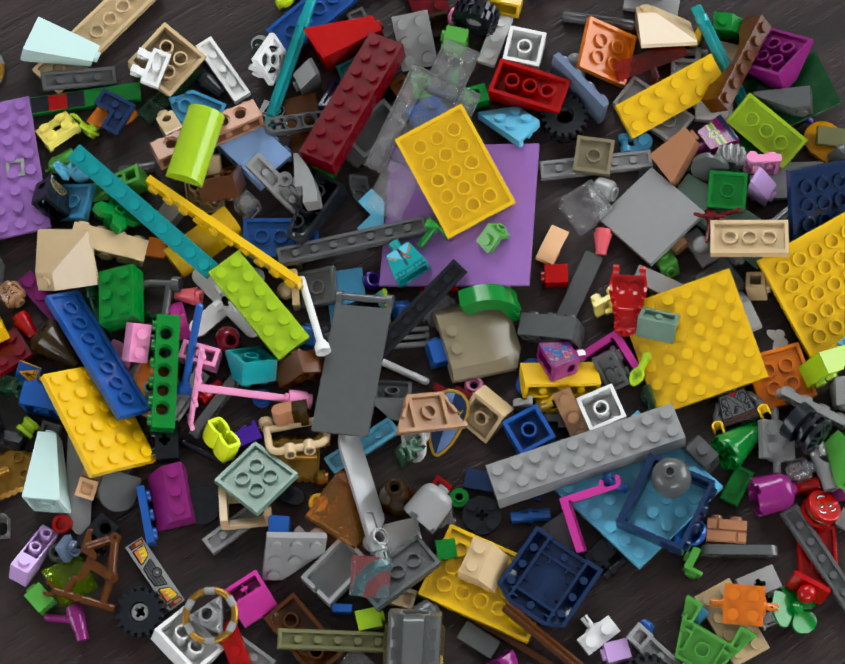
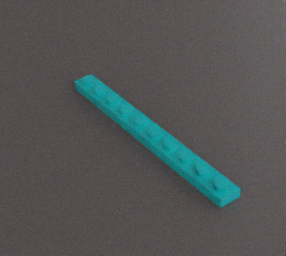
[67,144,219,279]

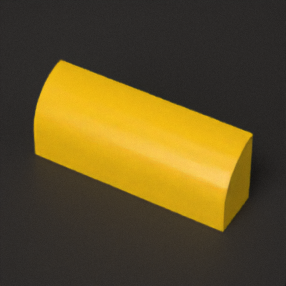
[163,206,243,278]
[519,362,602,398]

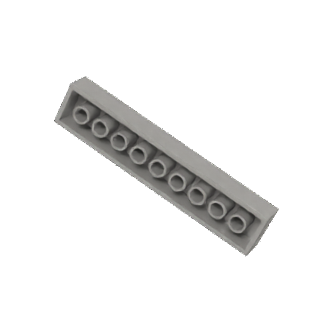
[485,403,686,508]

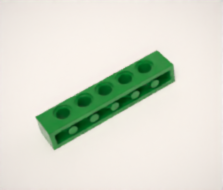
[147,314,180,433]

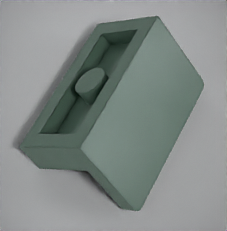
[636,307,680,344]

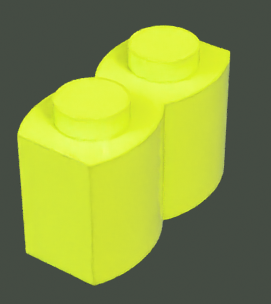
[202,416,241,463]

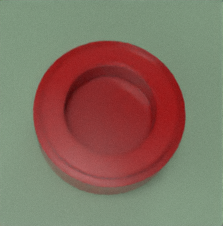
[52,514,73,534]

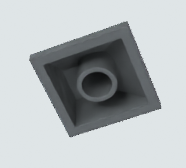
[374,380,412,421]

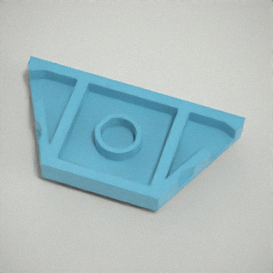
[478,106,540,148]

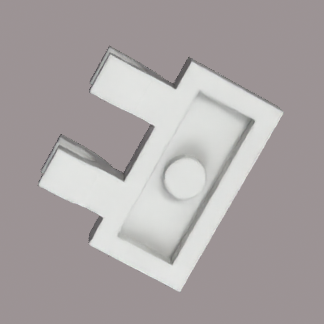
[130,47,171,90]

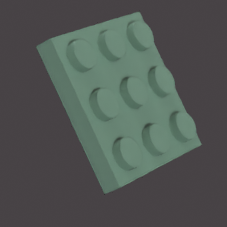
[214,441,298,516]

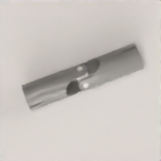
[810,417,839,493]

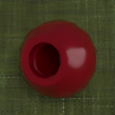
[214,326,241,352]

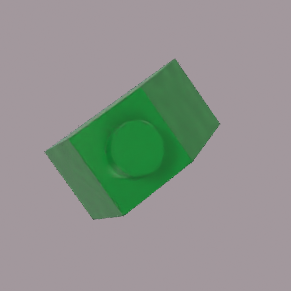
[712,12,743,40]

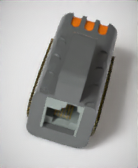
[383,608,445,664]

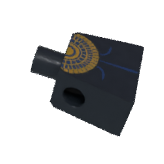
[31,175,70,223]

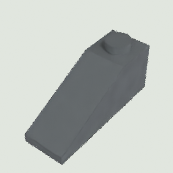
[753,85,813,117]

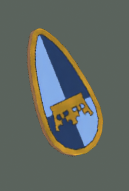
[429,389,470,457]

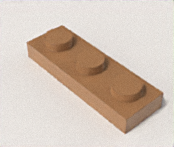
[551,386,589,437]

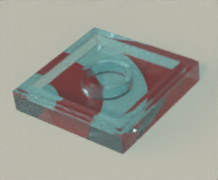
[349,555,392,599]

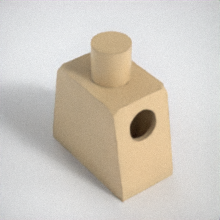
[156,110,182,137]

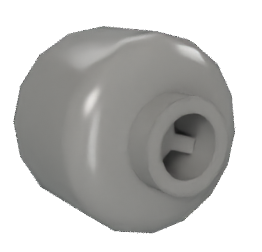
[589,177,619,204]

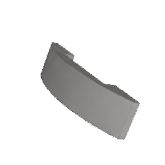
[625,622,685,664]

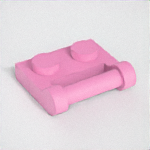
[742,151,782,176]

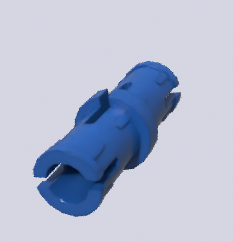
[510,508,551,525]

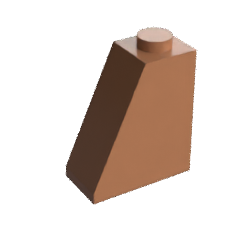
[649,127,700,187]

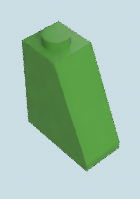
[824,430,845,491]

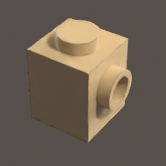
[745,272,771,301]

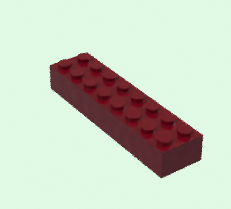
[299,32,406,176]

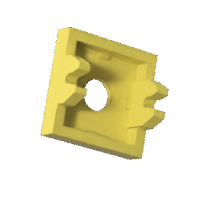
[35,111,82,153]

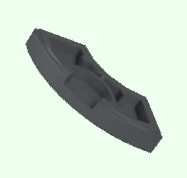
[349,174,383,211]

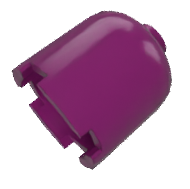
[747,473,797,517]

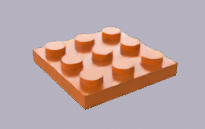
[576,16,637,88]
[751,342,818,410]

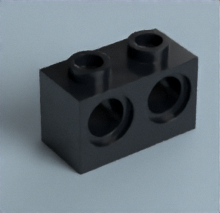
[75,512,121,558]

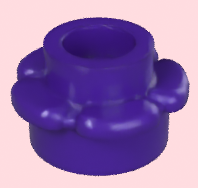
[362,272,380,290]

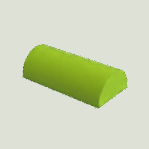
[165,104,225,187]

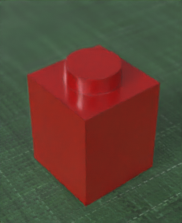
[540,264,568,289]

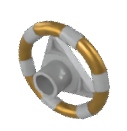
[182,587,239,645]

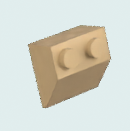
[466,385,514,444]
[458,536,510,593]

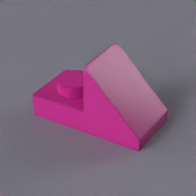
[169,301,191,342]

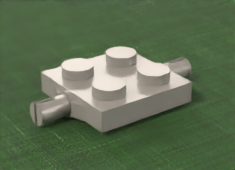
[758,408,796,474]

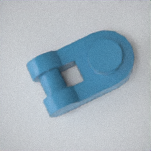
[618,133,653,152]

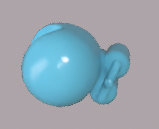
[53,161,89,183]

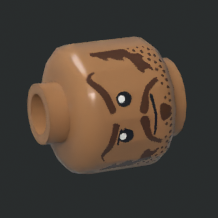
[0,280,26,309]

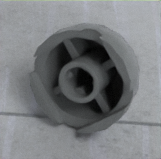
[651,457,692,499]

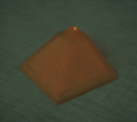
[305,469,365,549]

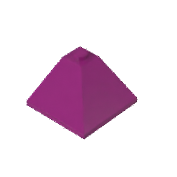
[748,27,814,89]

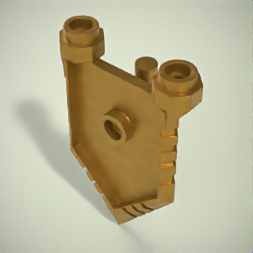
[264,433,331,486]
[0,448,33,501]

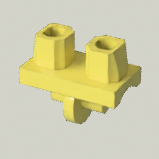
[590,287,613,318]

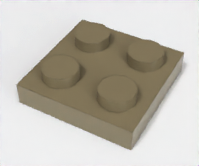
[572,135,615,177]

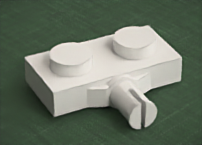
[576,614,620,656]

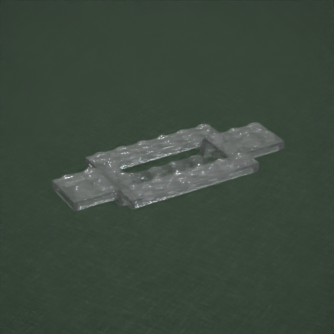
[364,38,481,222]

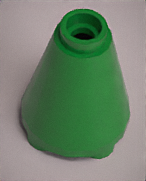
[710,421,758,471]

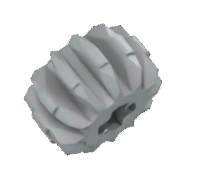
[715,143,747,172]

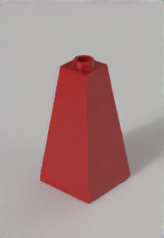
[304,15,384,72]

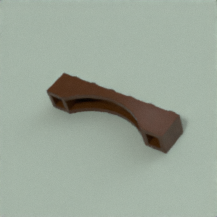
[701,14,771,113]

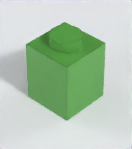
[24,582,57,616]

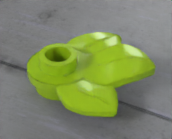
[69,113,100,139]

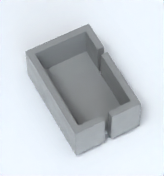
[301,534,372,608]

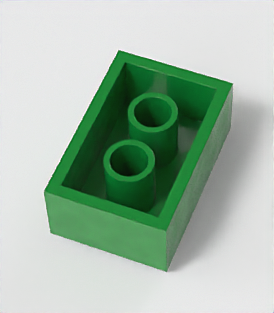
[98,264,144,332]

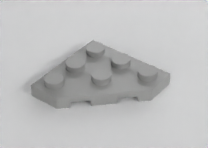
[262,532,327,580]

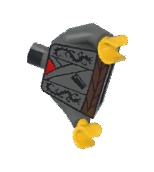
[712,388,772,435]

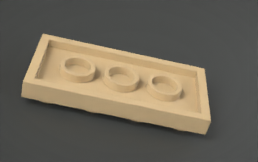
[710,220,789,257]
[694,578,770,664]

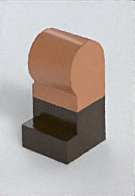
[271,399,309,426]

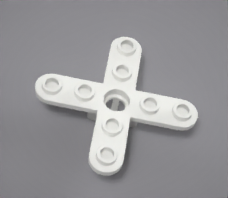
[189,268,265,338]

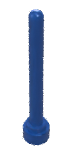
[177,303,203,396]

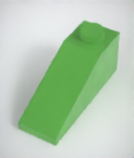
[92,164,148,202]

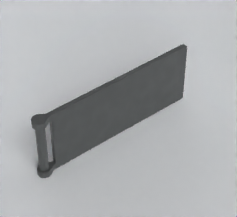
[311,290,395,437]

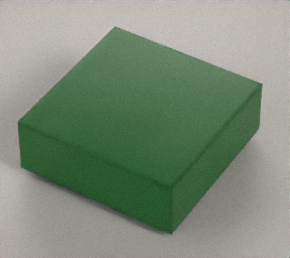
[435,538,458,561]

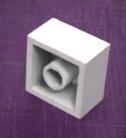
[502,25,547,70]
[576,383,627,431]

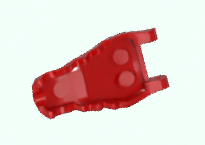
[609,264,647,337]

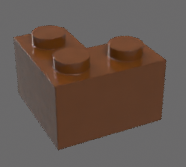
[198,165,247,204]
[276,349,325,388]

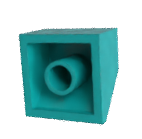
[225,346,278,387]

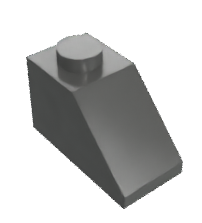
[292,57,322,95]

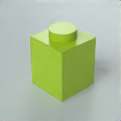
[355,607,386,631]

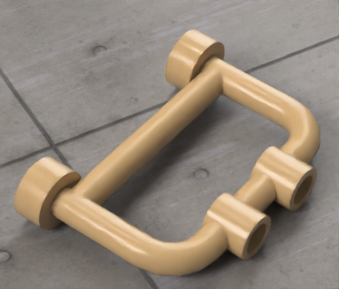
[258,416,331,459]

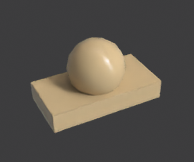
[277,269,301,311]

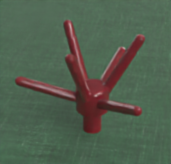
[693,207,742,243]

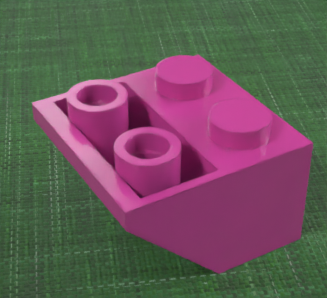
[224,570,278,628]

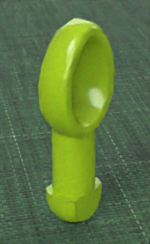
[629,352,652,386]

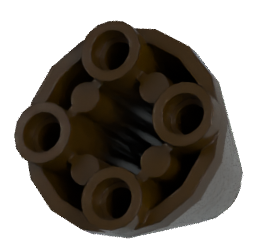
[29,318,81,369]
[377,478,415,517]

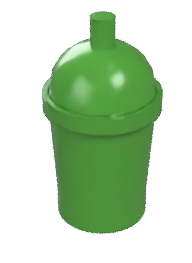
[45,148,73,174]

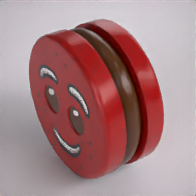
[801,490,841,529]

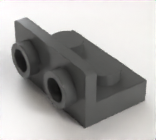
[592,345,632,391]

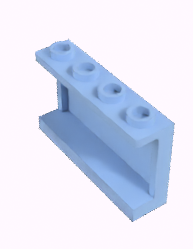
[215,118,293,191]

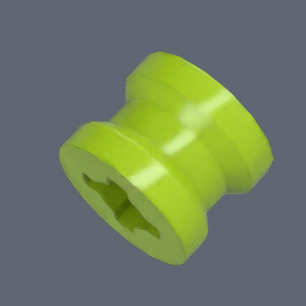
[16,415,40,440]

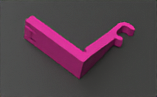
[577,331,646,382]
[559,474,621,553]

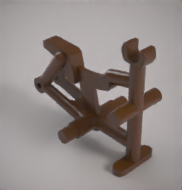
[42,529,121,614]

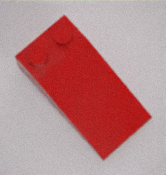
[488,59,571,114]

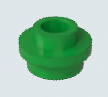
[450,488,469,508]

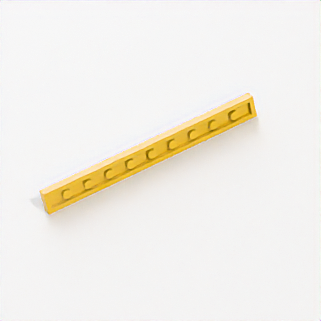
[145,175,303,290]

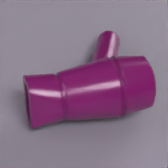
[44,603,90,642]

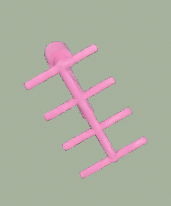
[186,344,313,431]

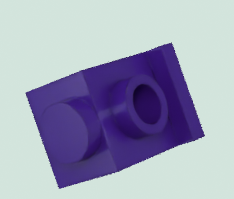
[235,420,264,451]

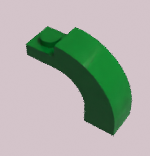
[458,284,521,322]

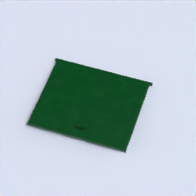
[744,51,843,126]

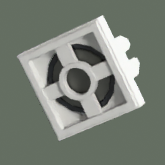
[248,33,287,86]

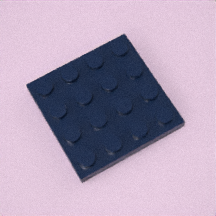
[786,159,845,242]

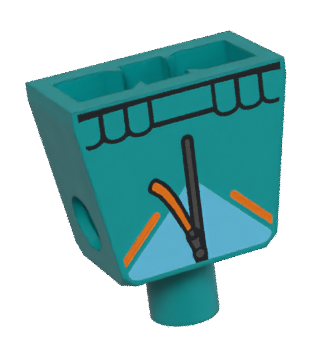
[386,239,431,288]

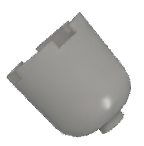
[402,483,453,534]

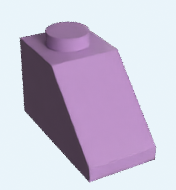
[746,167,777,206]

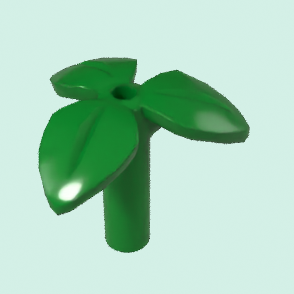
[417,217,448,249]

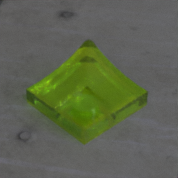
[41,554,98,608]

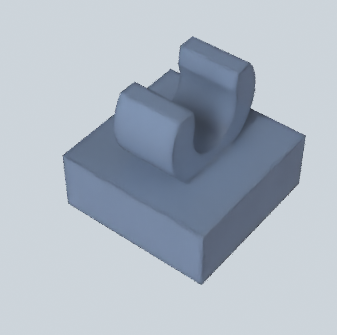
[55,535,82,563]

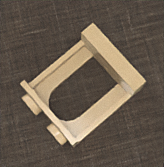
[218,487,272,531]

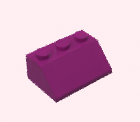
[148,461,196,532]

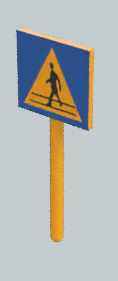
[14,360,42,384]

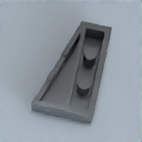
[517,311,586,350]

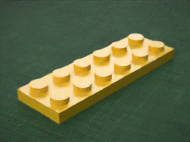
[614,54,722,139]

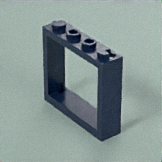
[616,453,717,556]

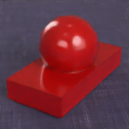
[785,570,831,605]

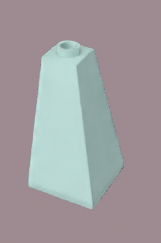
[20,16,101,67]
[22,430,72,515]

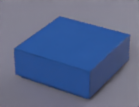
[332,603,353,615]

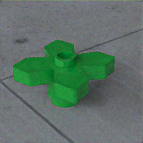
[92,197,141,235]

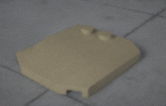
[431,305,521,384]

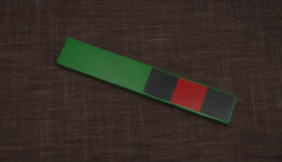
[30,82,142,117]

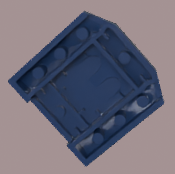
[497,526,603,629]

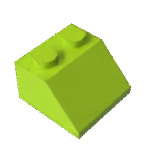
[798,345,845,388]

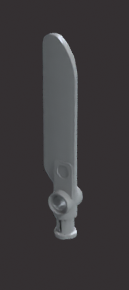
[66,435,92,535]
[338,435,393,571]

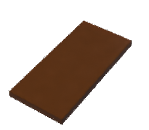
[284,92,319,157]

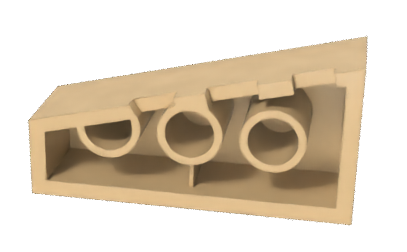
[73,221,149,267]

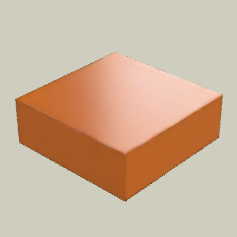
[146,237,168,259]

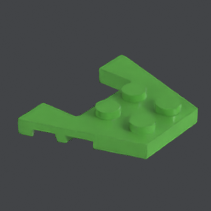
[675,595,757,664]

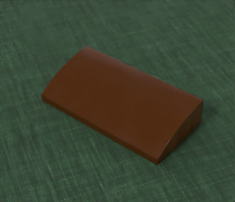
[263,592,346,664]

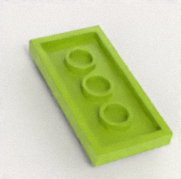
[726,93,808,170]

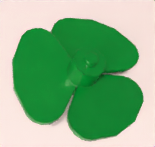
[771,586,817,634]

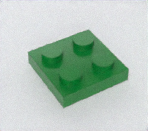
[707,170,748,212]

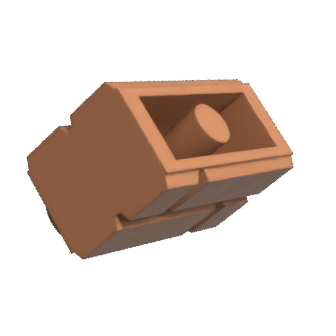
[704,515,747,545]

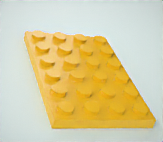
[395,103,516,240]
[40,366,156,478]
[418,524,537,644]

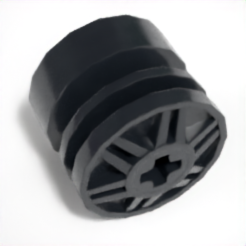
[779,402,832,455]

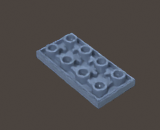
[549,52,609,124]

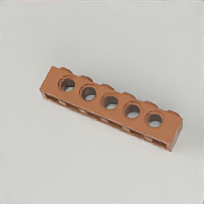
[150,99,264,170]

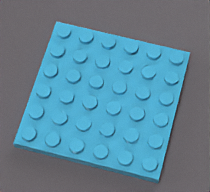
[555,410,723,570]

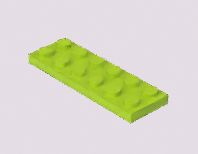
[208,250,310,361]

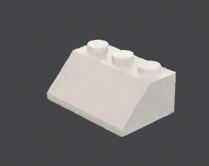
[151,606,224,664]

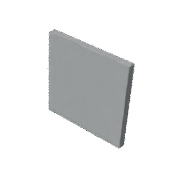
[598,167,705,267]

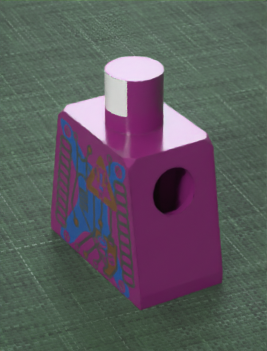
[536,341,586,382]

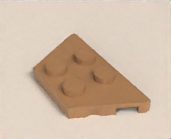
[396,391,468,435]

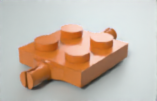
[710,583,779,627]

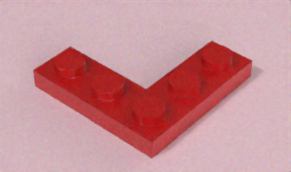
[218,620,253,664]

